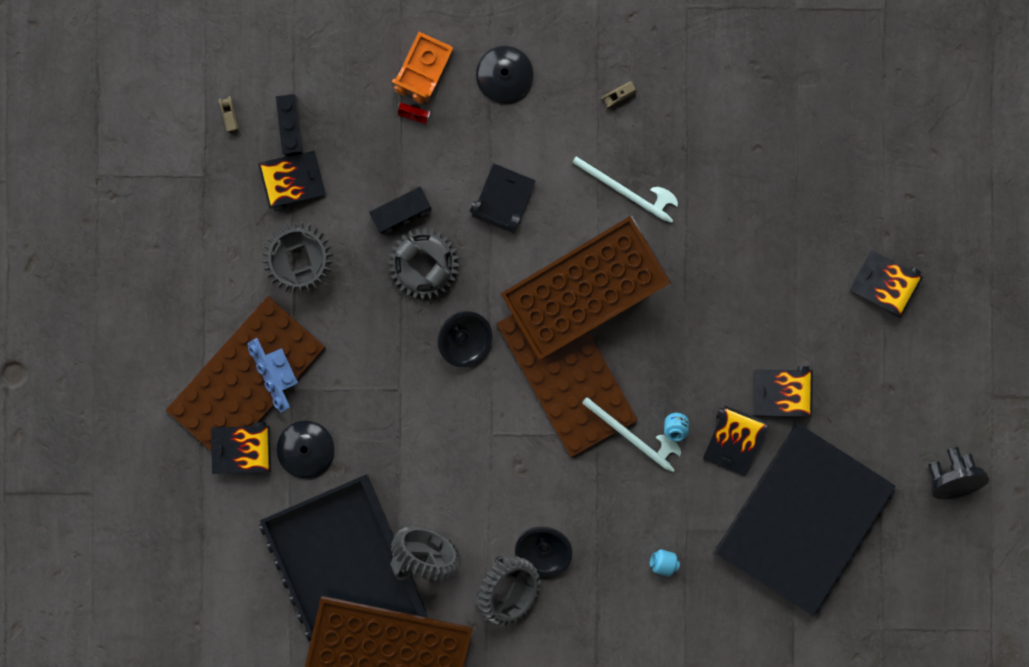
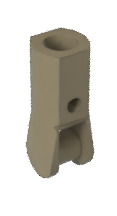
[601,81,637,109]
[219,96,239,132]

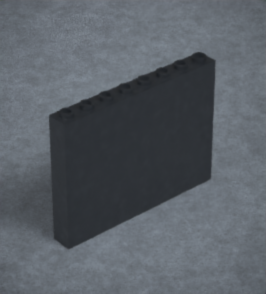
[714,423,896,616]
[259,474,428,641]

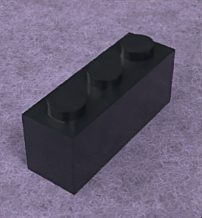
[276,94,303,156]
[369,186,431,235]

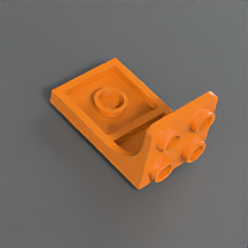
[391,32,454,104]

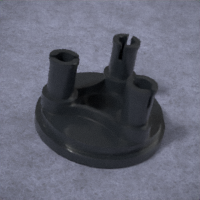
[928,447,989,499]

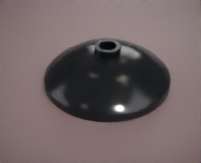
[476,46,533,103]
[437,311,492,367]
[277,420,334,478]
[515,527,573,577]

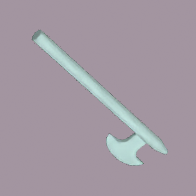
[572,156,678,223]
[582,398,681,472]

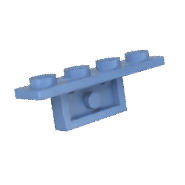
[248,338,298,413]

